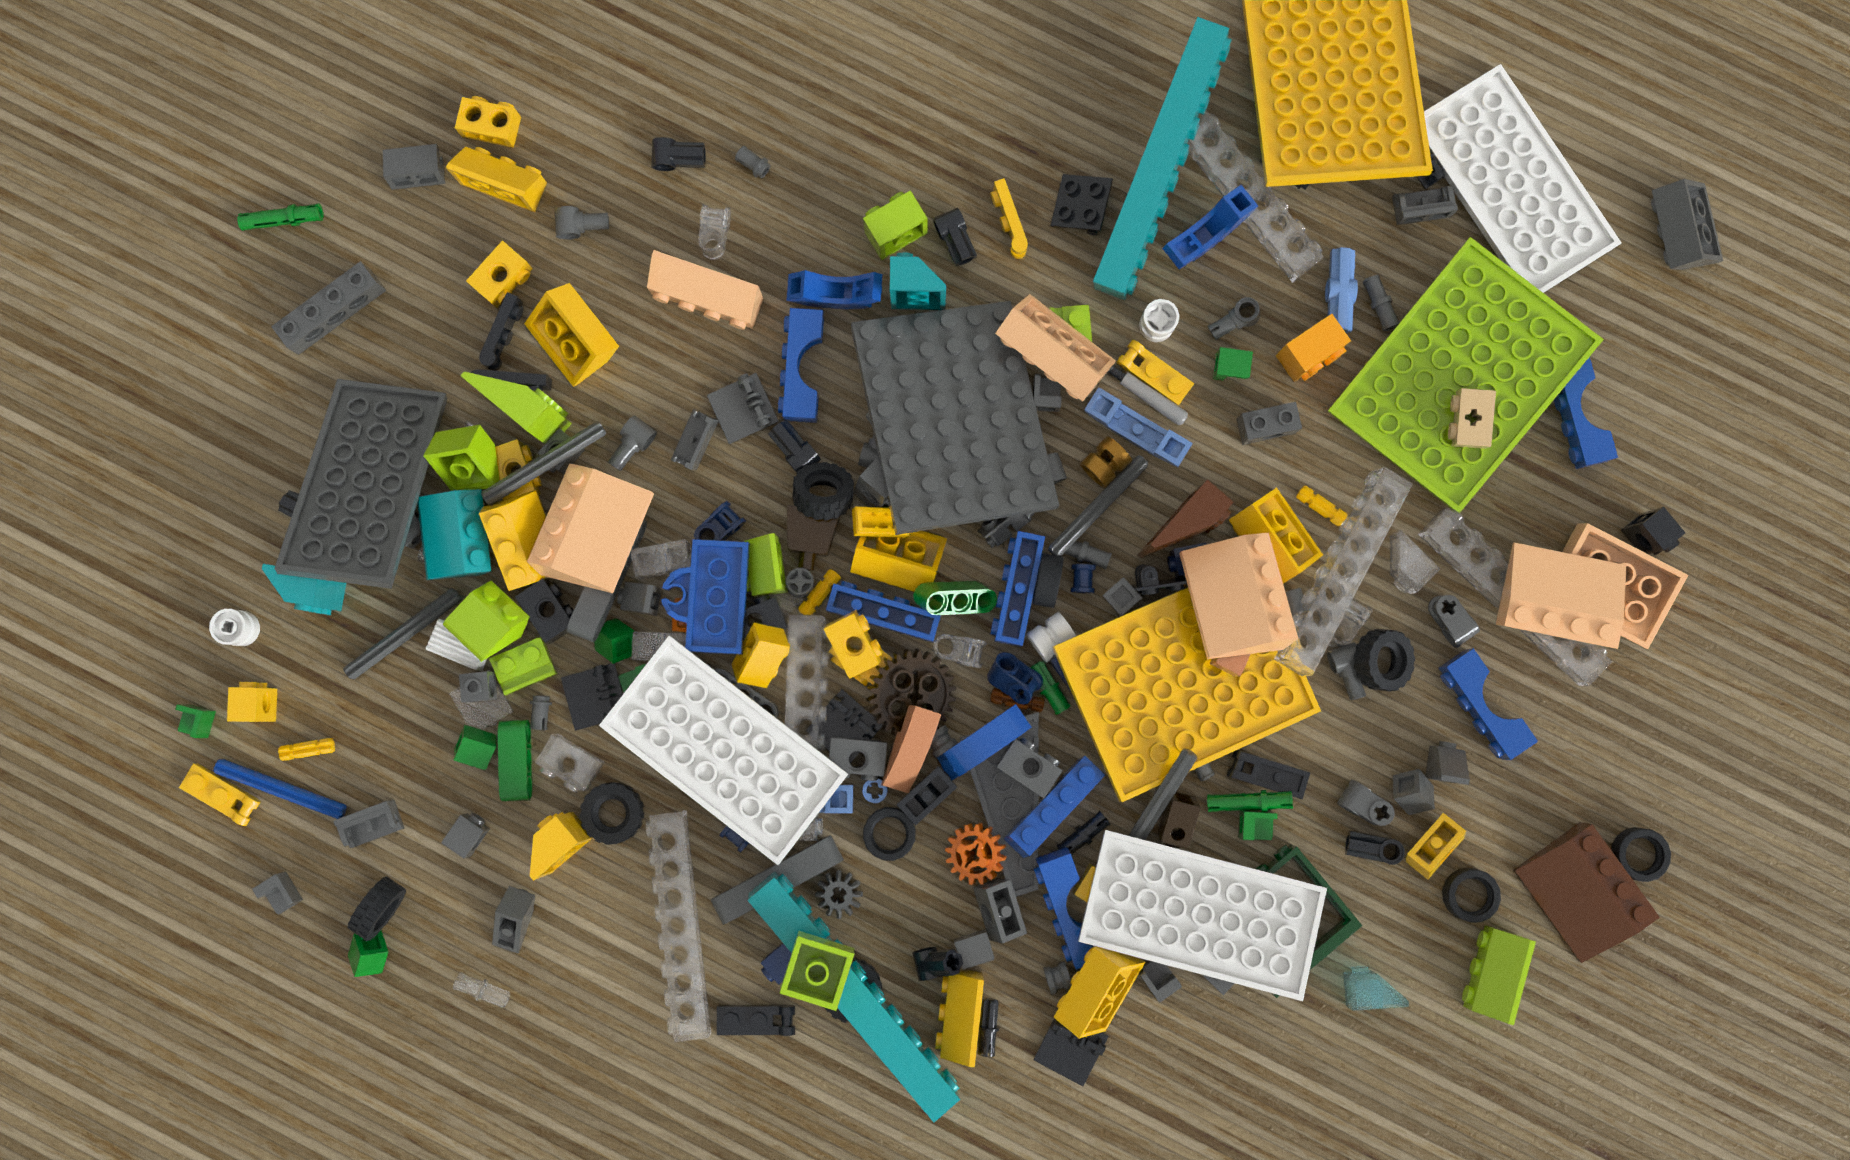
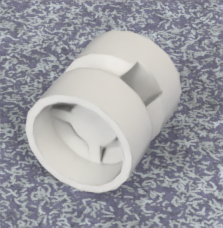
[1139,299,1179,342]
[209,609,260,646]
[1026,612,1076,663]

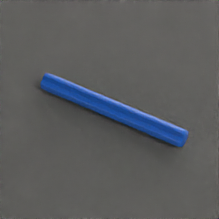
[213,759,347,819]

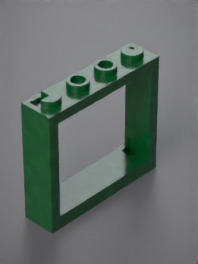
[1256,845,1363,998]

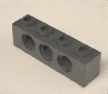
[271,261,386,355]

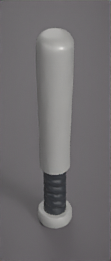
[1107,364,1188,425]

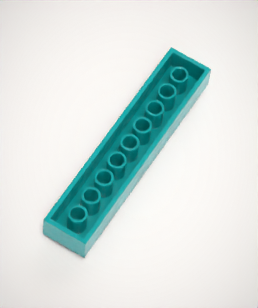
[1093,17,1232,300]
[747,871,960,1122]

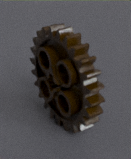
[866,648,956,737]

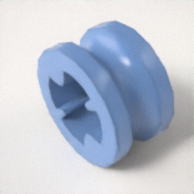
[862,778,888,803]

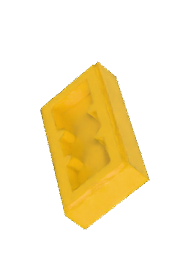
[852,506,909,538]

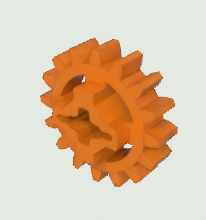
[945,823,1007,885]

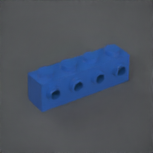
[990,531,1045,647]
[826,581,941,643]

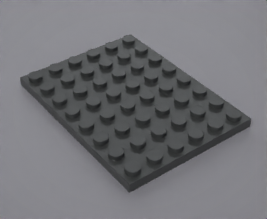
[850,301,1059,535]

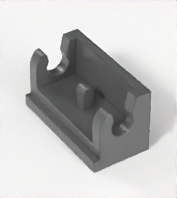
[383,144,445,190]
[1392,186,1458,225]
[671,409,719,470]
[333,800,404,848]

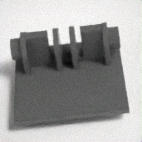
[707,373,779,444]

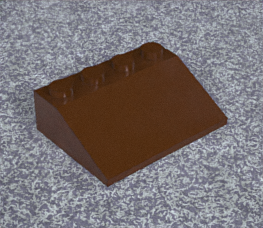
[1137,479,1234,559]
[1513,822,1660,963]

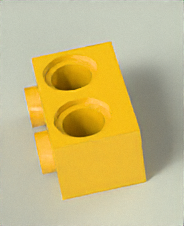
[455,96,521,148]

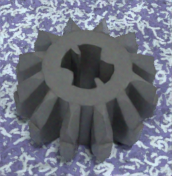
[815,870,863,919]

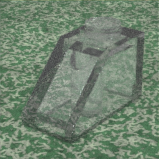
[1390,530,1440,594]

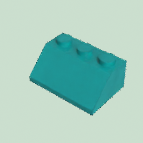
[890,252,946,310]
[417,489,491,580]
[262,564,346,615]

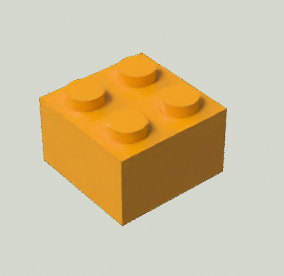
[1275,314,1351,382]

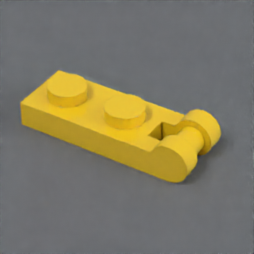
[990,178,1028,259]
[1116,340,1194,406]
[179,763,261,826]

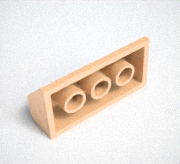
[647,250,763,330]
[995,294,1116,402]

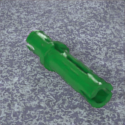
[237,203,324,231]
[1207,790,1293,812]

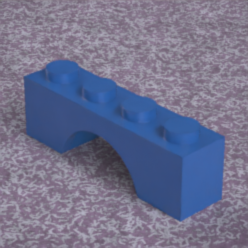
[778,308,824,423]
[1554,357,1618,469]
[1439,648,1538,760]
[1003,756,1105,858]
[1034,847,1096,969]

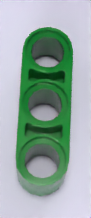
[913,581,997,615]
[498,720,532,802]

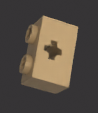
[1448,388,1496,449]

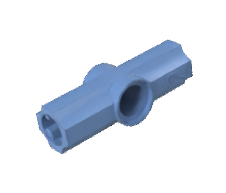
[1325,247,1358,333]

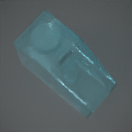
[1343,966,1409,1011]

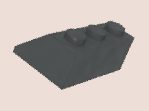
[1651,179,1723,270]

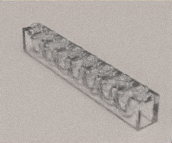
[1187,110,1324,283]
[1274,467,1413,676]
[1418,508,1612,686]
[785,615,829,841]
[646,810,711,1042]

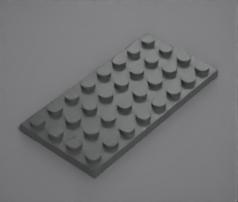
[274,379,447,589]

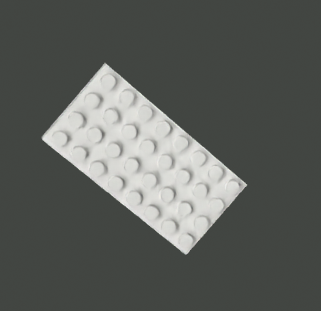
[1424,64,1621,293]
[599,636,848,865]
[1078,830,1327,1001]

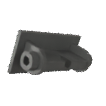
[977,513,1034,548]

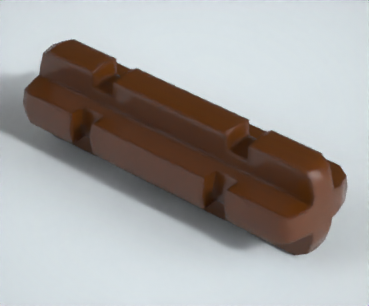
[990,688,1045,712]

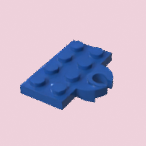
[661,539,749,655]

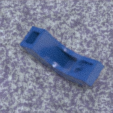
[1162,185,1258,270]
[786,270,883,309]
[937,704,1032,780]

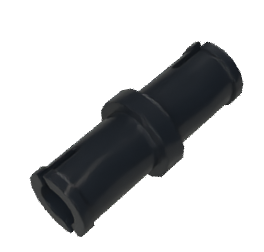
[1057,810,1111,855]

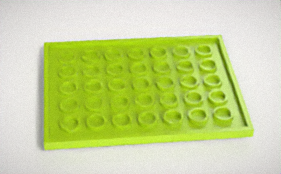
[1327,237,1604,514]

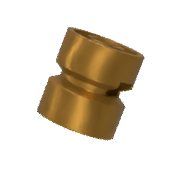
[1080,436,1132,488]

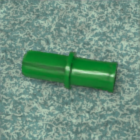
[1030,661,1071,715]

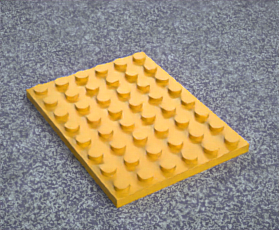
[1242,0,1433,187]
[1052,587,1321,802]

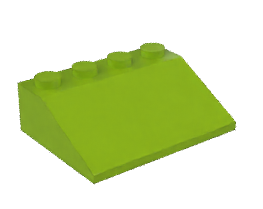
[461,372,572,444]

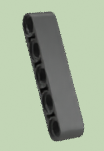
[567,520,647,643]
[710,835,844,925]

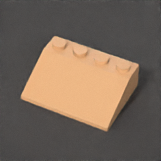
[527,463,654,593]
[1563,523,1688,649]
[1179,533,1298,659]
[1496,543,1626,649]

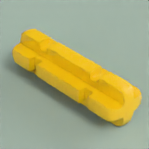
[1296,486,1348,526]
[798,569,841,618]
[278,738,335,761]

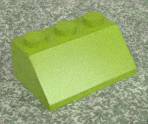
[1462,925,1536,1025]

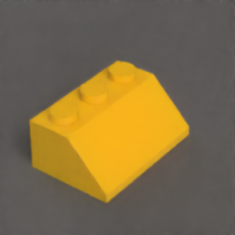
[446,146,547,212]
[524,283,619,387]
[1229,487,1323,583]
[479,490,547,591]
[850,531,947,592]
[530,812,593,881]
[1054,947,1146,1038]
[935,970,984,1067]

